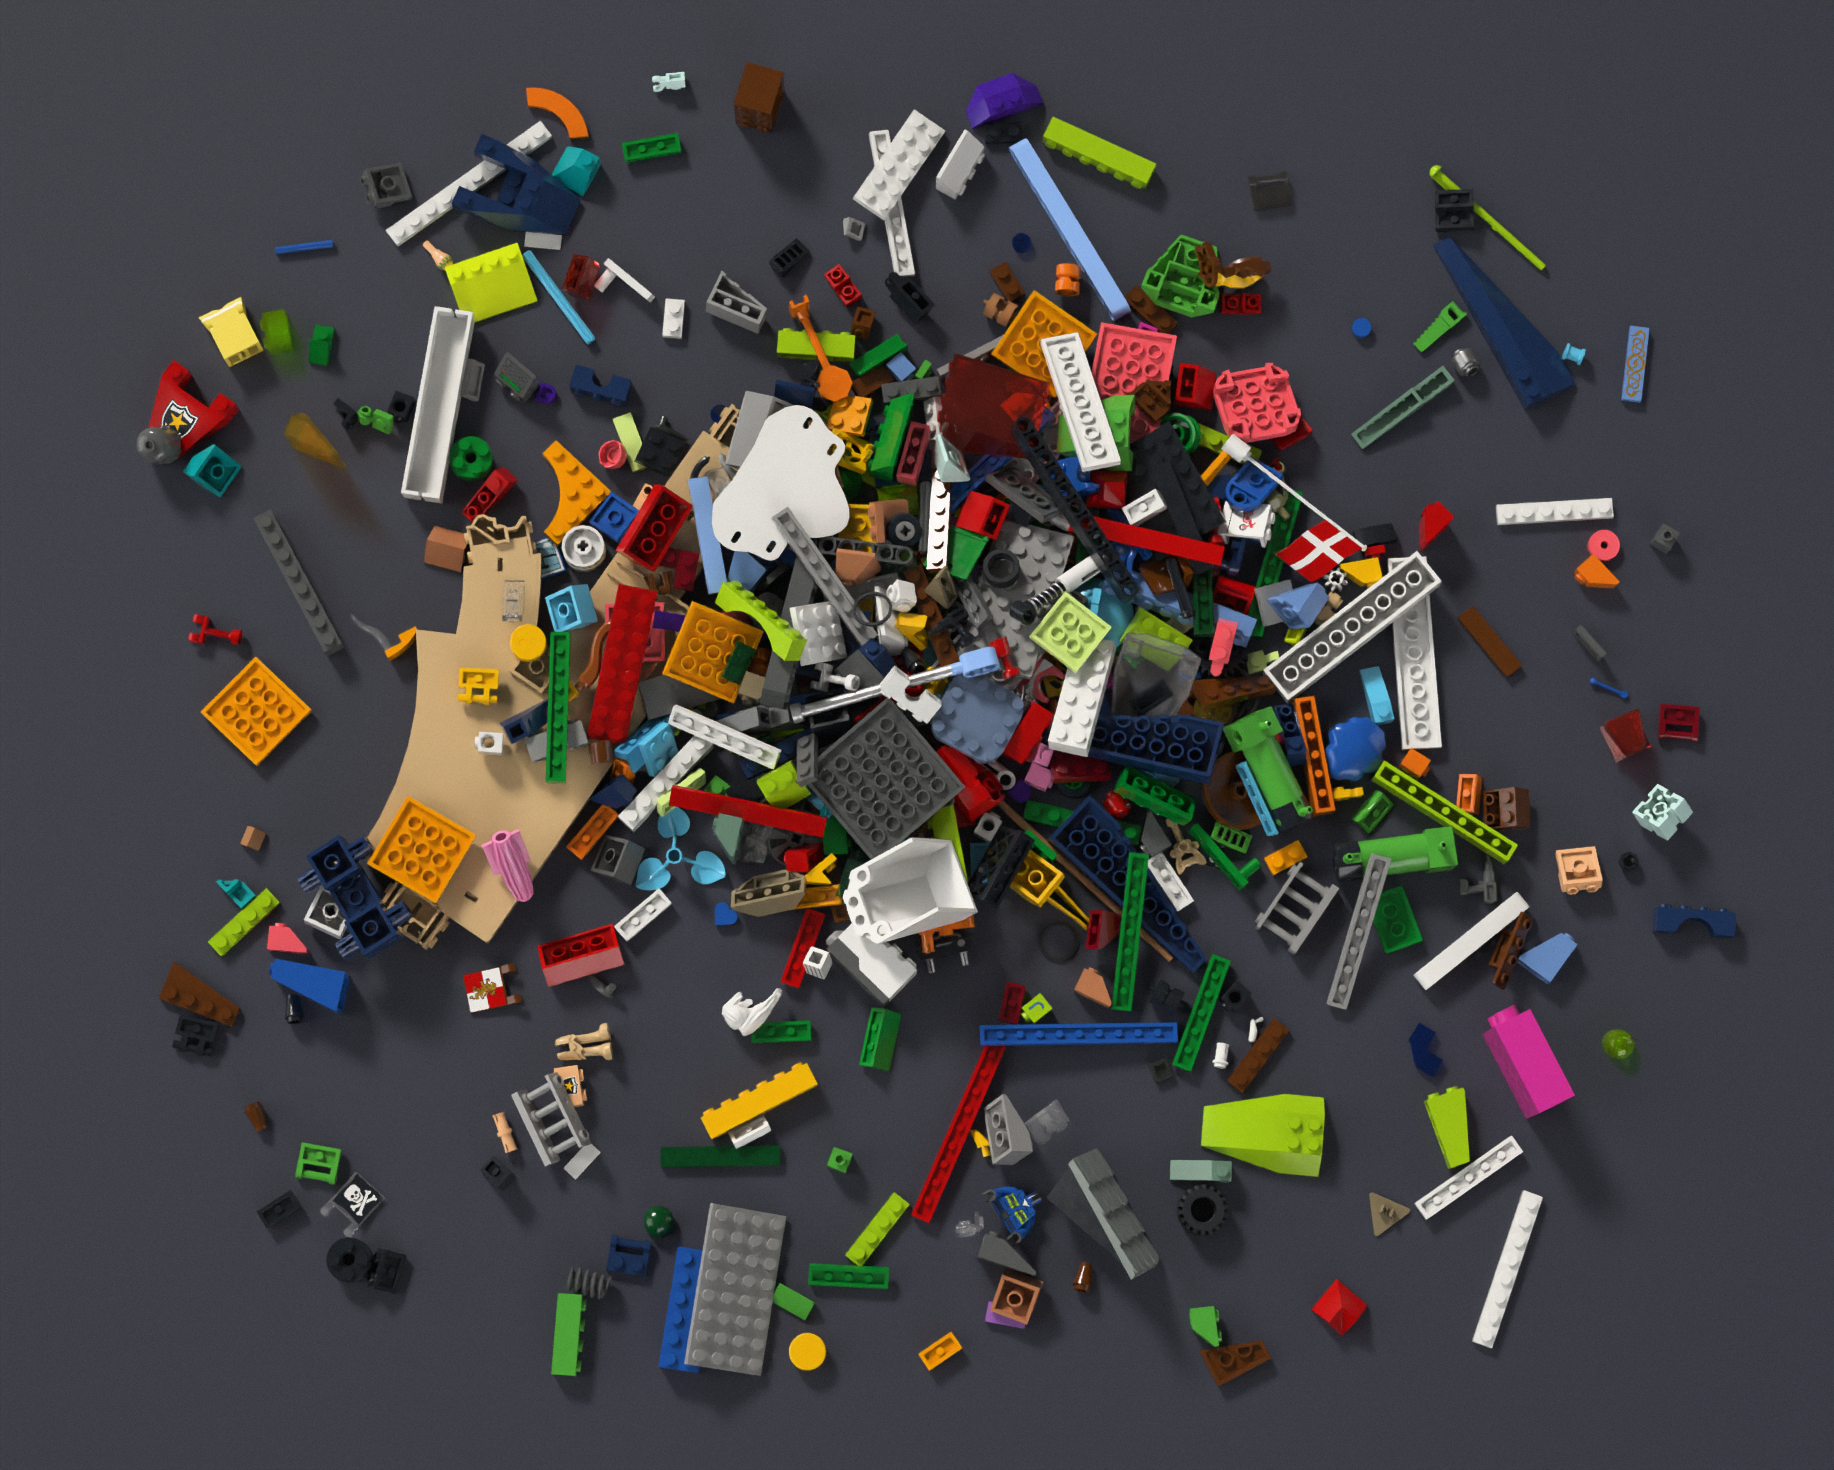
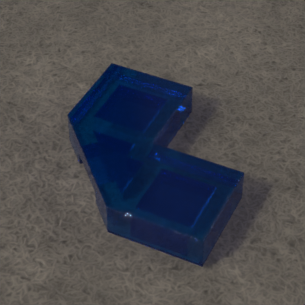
[1408,1022,1443,1077]

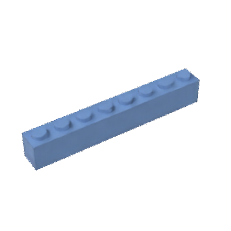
[1101,570,1257,648]

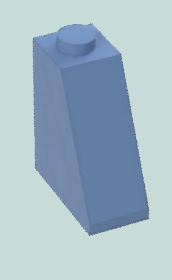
[1517,933,1578,984]

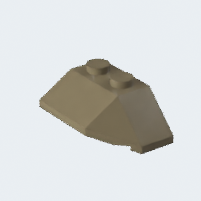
[731,869,806,917]

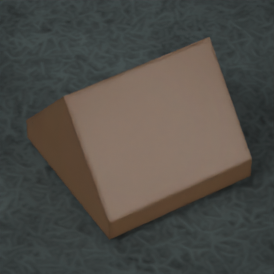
[240,826,266,851]

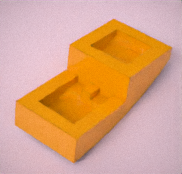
[384,626,417,661]

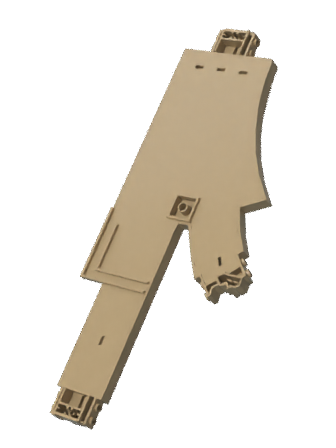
[363,404,740,950]

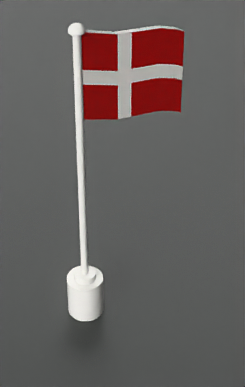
[1221,434,1367,582]

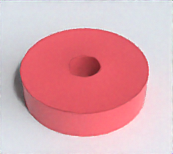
[1588,530,1620,562]

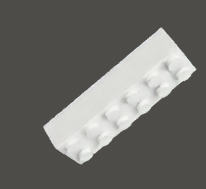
[1048,639,1116,757]

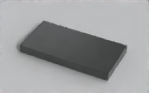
[985,464,1063,523]
[638,674,721,720]

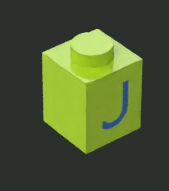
[1021,993,1053,1024]

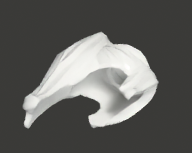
[722,988,782,1036]

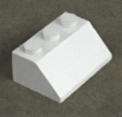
[936,130,985,200]
[874,586,908,656]

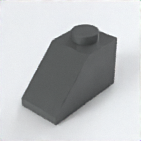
[1139,812,1172,859]

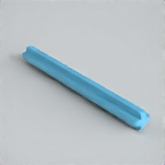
[522,250,595,344]

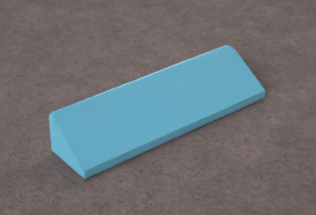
[1236,760,1279,836]

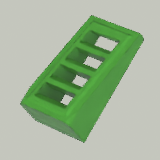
[1210,821,1252,855]

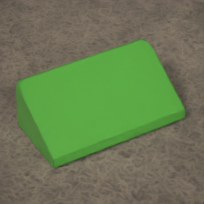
[1351,790,1394,834]
[773,1283,815,1320]

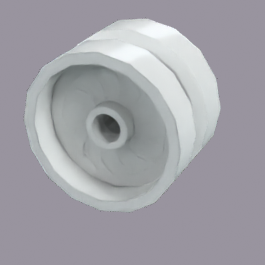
[562,525,606,573]

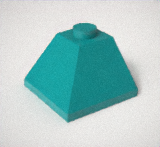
[552,146,601,196]
[183,444,242,498]

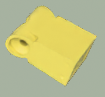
[199,297,264,367]

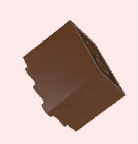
[734,62,785,133]

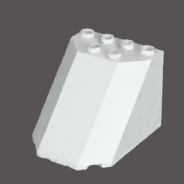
[843,838,978,944]

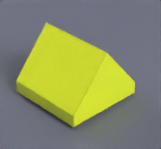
[1284,628,1307,646]

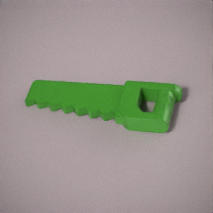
[1413,301,1468,352]

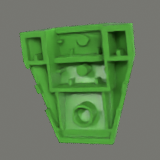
[1141,235,1219,318]
[1057,395,1135,471]

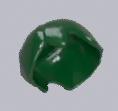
[644,1205,674,1238]

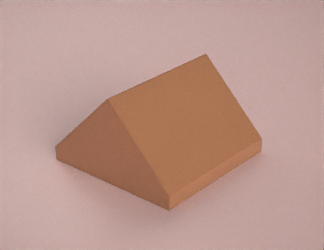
[424,526,470,573]

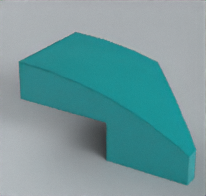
[216,879,257,910]

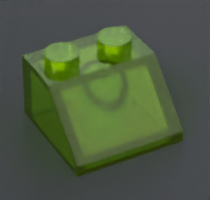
[876,484,920,519]

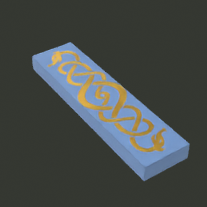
[1621,325,1649,403]

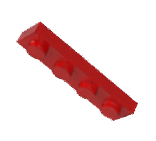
[780,908,825,989]

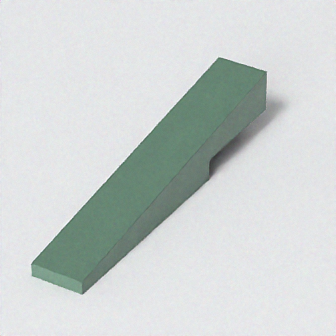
[1351,366,1455,450]

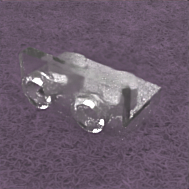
[955,1212,984,1237]

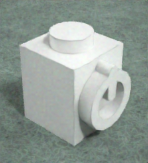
[886,579,917,613]

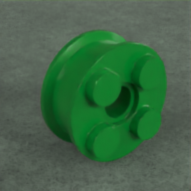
[1160,413,1201,455]
[449,436,493,482]

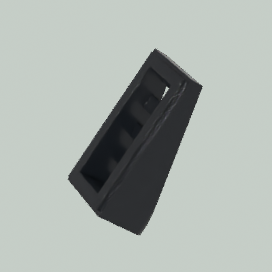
[769,238,810,278]

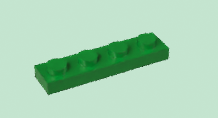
[808,1263,889,1289]

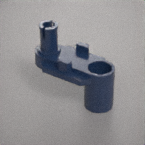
[1213,537,1261,577]

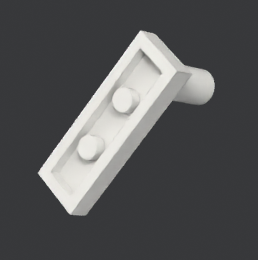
[593,258,655,303]

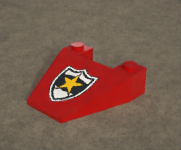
[148,360,239,459]

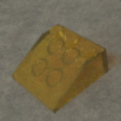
[283,413,346,470]

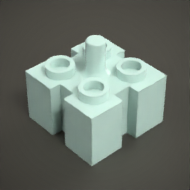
[1632,784,1693,841]

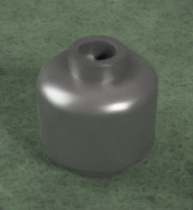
[1452,348,1480,377]

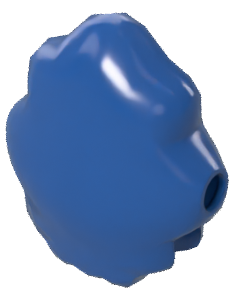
[1324,717,1386,782]

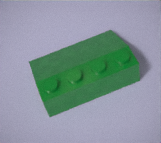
[867,393,914,483]

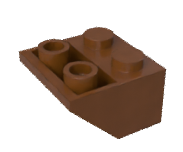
[1483,787,1530,830]

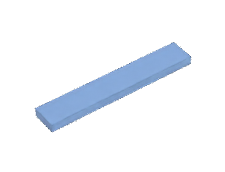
[688,476,727,595]

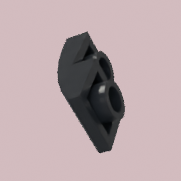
[1352,523,1398,550]

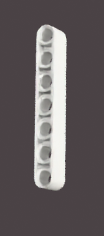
[1413,892,1530,990]

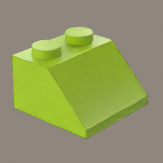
[757,760,811,808]

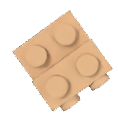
[1555,846,1603,895]

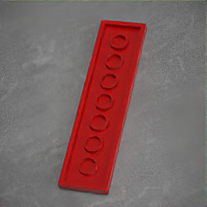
[586,584,657,745]

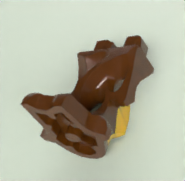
[1195,242,1272,289]

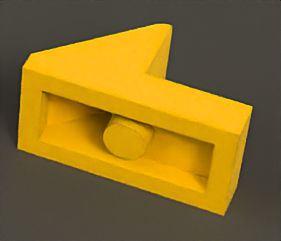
[894,612,929,651]
[805,853,837,886]

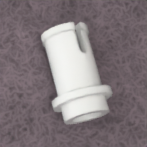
[1212,1043,1229,1069]

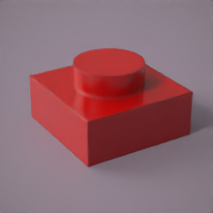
[1363,544,1386,559]

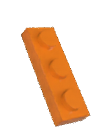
[566,805,619,861]

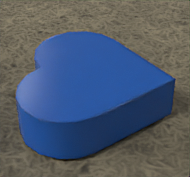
[714,902,738,926]

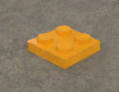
[827,395,874,437]

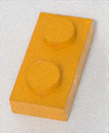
[1263,840,1308,876]
[918,1332,962,1371]

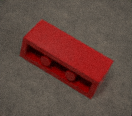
[1003,701,1054,764]

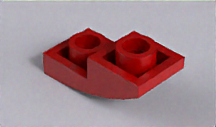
[824,264,863,308]
[1220,293,1261,315]

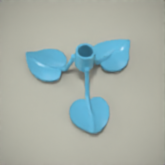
[635,807,726,890]

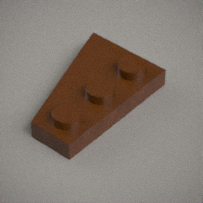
[1199,1340,1271,1386]

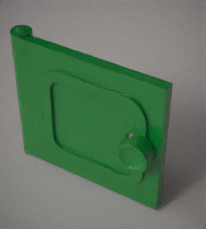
[923,525,990,581]

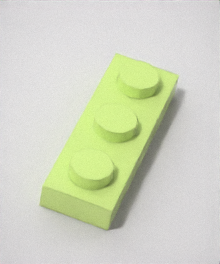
[657,768,706,817]

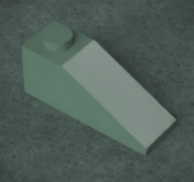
[1170,1160,1232,1183]

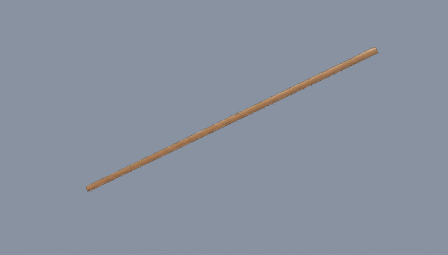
[878,696,1174,962]

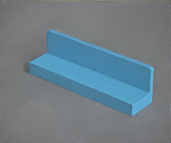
[613,714,677,773]

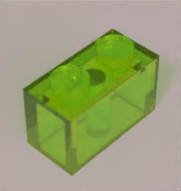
[260,309,294,355]

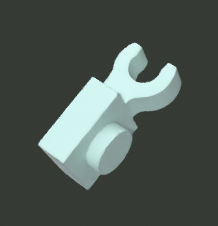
[652,72,685,92]

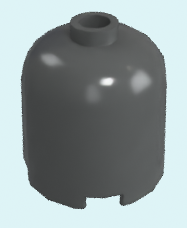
[136,426,181,465]

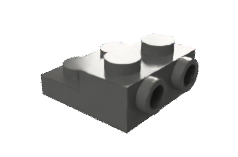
[360,162,412,209]

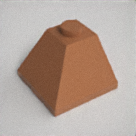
[836,548,881,588]

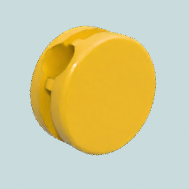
[510,624,547,662]
[789,1333,826,1371]

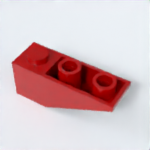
[462,467,518,523]

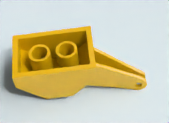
[1010,849,1089,930]

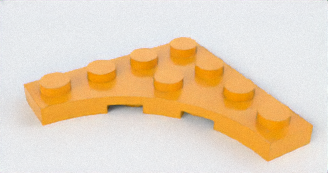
[543,441,611,547]

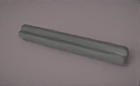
[919,481,931,554]

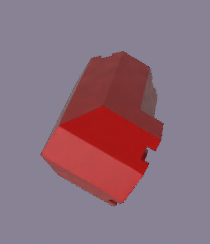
[936,744,1005,822]

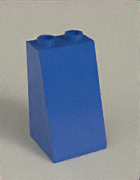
[269,959,350,1015]

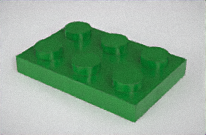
[1373,886,1423,955]

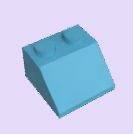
[545,584,598,632]

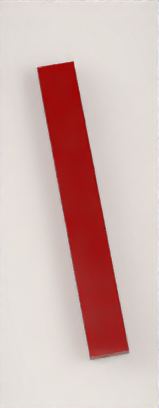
[1068,512,1225,566]
[669,785,827,838]

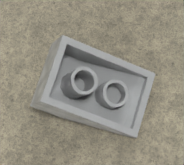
[983,1094,1033,1165]

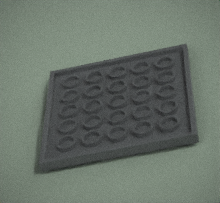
[808,698,966,860]

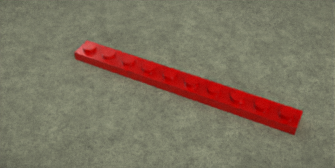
[911,1046,1006,1223]

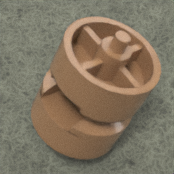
[983,293,1018,327]

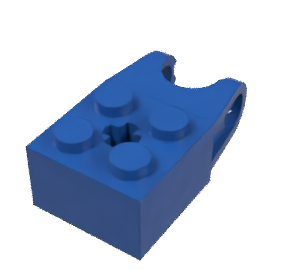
[1043,457,1100,500]

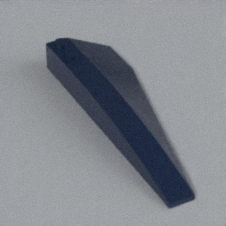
[1041,715,1224,785]

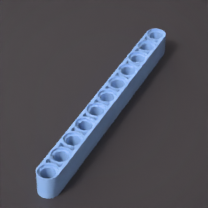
[1009,138,1131,321]

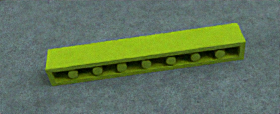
[1371,760,1518,864]

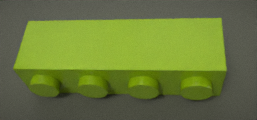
[777,328,855,362]

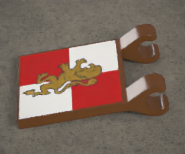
[463,963,523,1014]

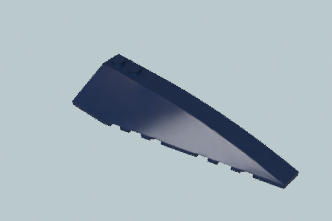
[1433,237,1575,410]
[1047,796,1207,973]

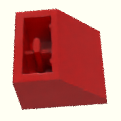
[1174,363,1216,411]
[955,491,1010,542]

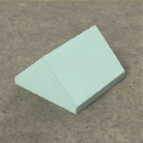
[933,434,970,482]

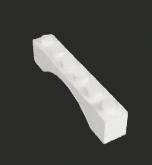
[618,735,714,833]

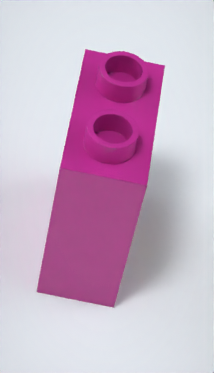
[1482,1004,1575,1119]

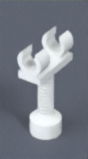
[810,663,860,692]

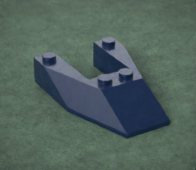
[452,134,581,235]

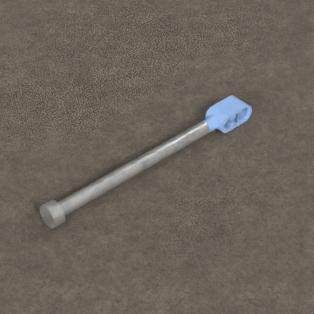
[790,647,1000,724]

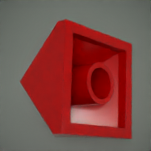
[1086,470,1128,509]
[1311,1279,1367,1336]

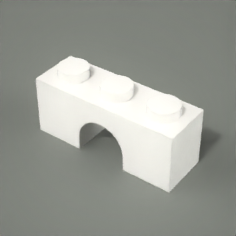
[880,665,942,723]

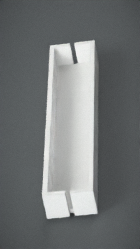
[401,306,475,504]

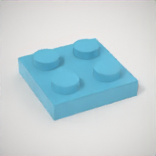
[638,722,679,777]

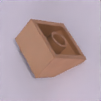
[990,1268,1043,1325]

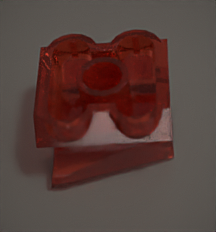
[1600,709,1651,762]

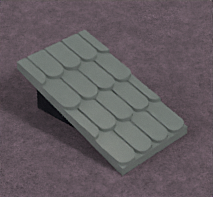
[1047,1148,1159,1280]

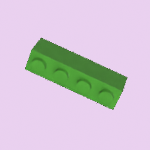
[551,1293,587,1376]

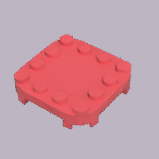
[1213,363,1301,443]

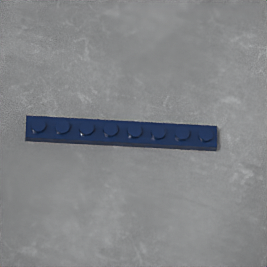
[739,697,880,779]

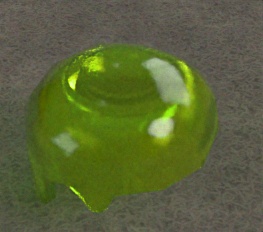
[1602,1029,1635,1059]

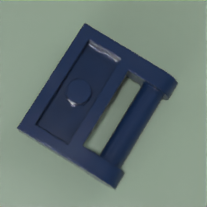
[606,1234,652,1277]

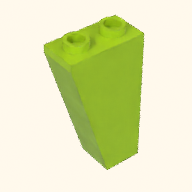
[1424,1086,1470,1169]

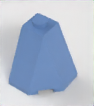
[727,551,778,593]
[1267,583,1329,629]

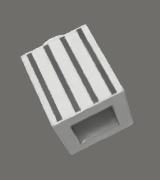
[803,946,833,980]

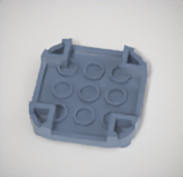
[930,673,1024,764]

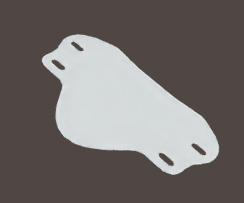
[712,405,849,561]

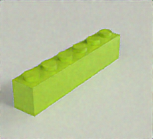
[1042,117,1156,189]

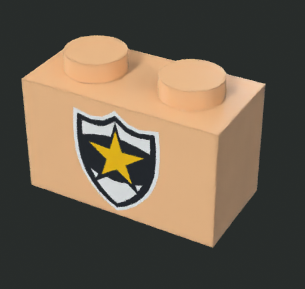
[554,1065,587,1107]

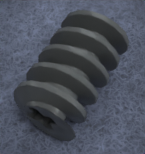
[567,1265,612,1300]

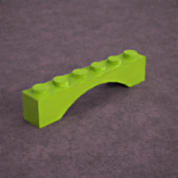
[715,581,807,661]

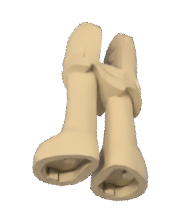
[555,1023,613,1061]

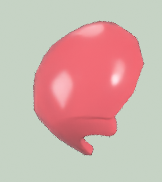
[598,440,627,470]

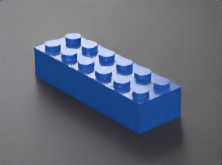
[658,1246,703,1373]

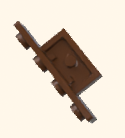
[1488,911,1533,990]

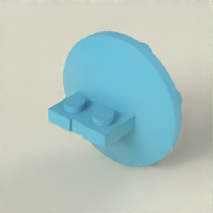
[1076,578,1134,648]

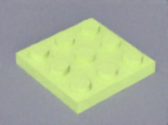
[1029,591,1112,673]

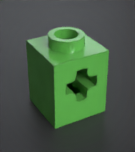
[827,1147,853,1174]

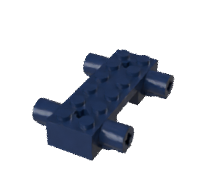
[297,835,413,960]

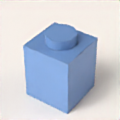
[886,352,916,382]

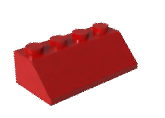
[615,485,693,572]
[537,923,624,987]

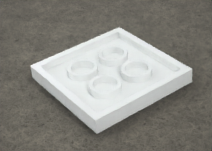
[790,601,847,666]

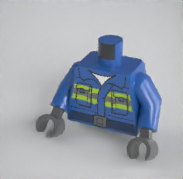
[982,1187,1042,1247]

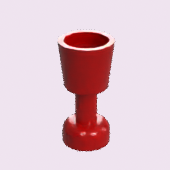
[989,636,1020,680]

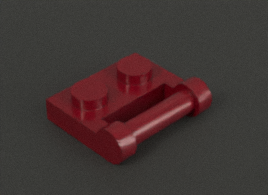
[1657,704,1700,742]

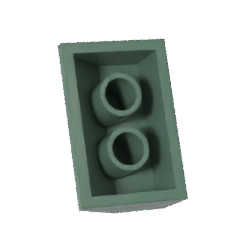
[712,813,744,865]

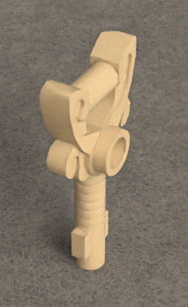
[1165,818,1207,875]

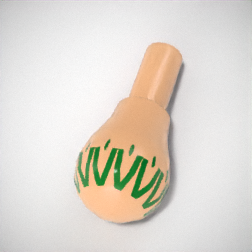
[423,241,453,271]

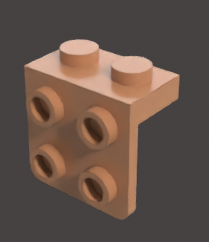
[868,499,909,543]

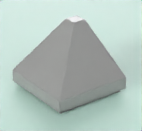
[843,217,866,241]

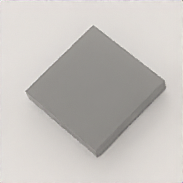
[1254,580,1293,627]

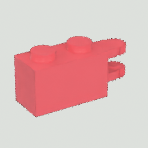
[1209,618,1238,676]

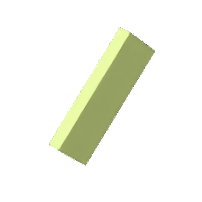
[613,412,647,473]

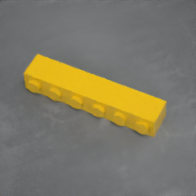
[701,1062,818,1140]

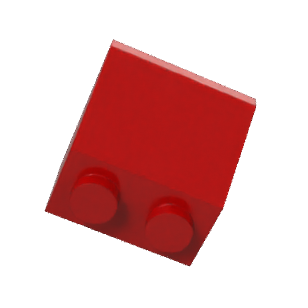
[1419,501,1454,551]
[1213,575,1256,615]

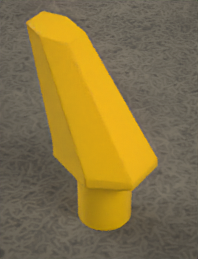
[970,1129,991,1157]

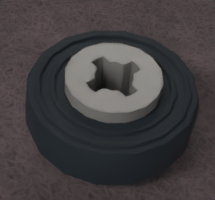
[886,513,921,547]

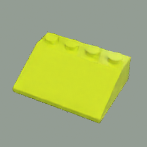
[445,243,538,323]

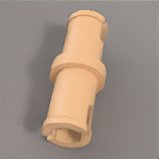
[492,1112,518,1153]

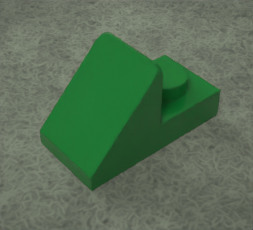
[308,324,335,366]

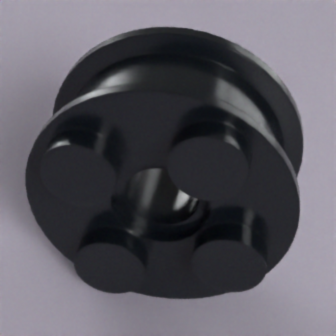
[326,1237,373,1283]

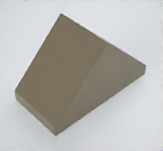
[924,566,958,609]

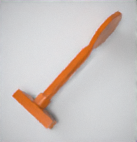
[789,295,853,402]

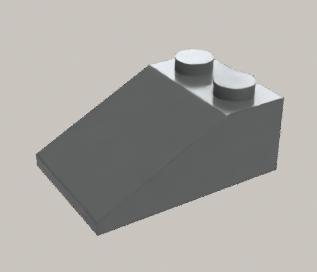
[977,1231,1036,1277]

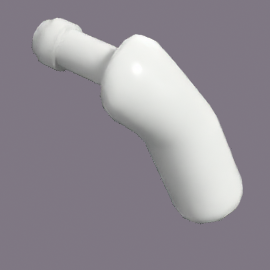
[1249,1017,1264,1043]

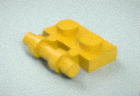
[458,668,500,705]

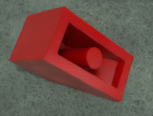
[784,843,824,872]

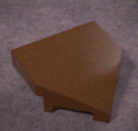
[1129,379,1171,424]

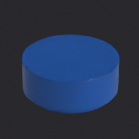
[1351,318,1371,338]

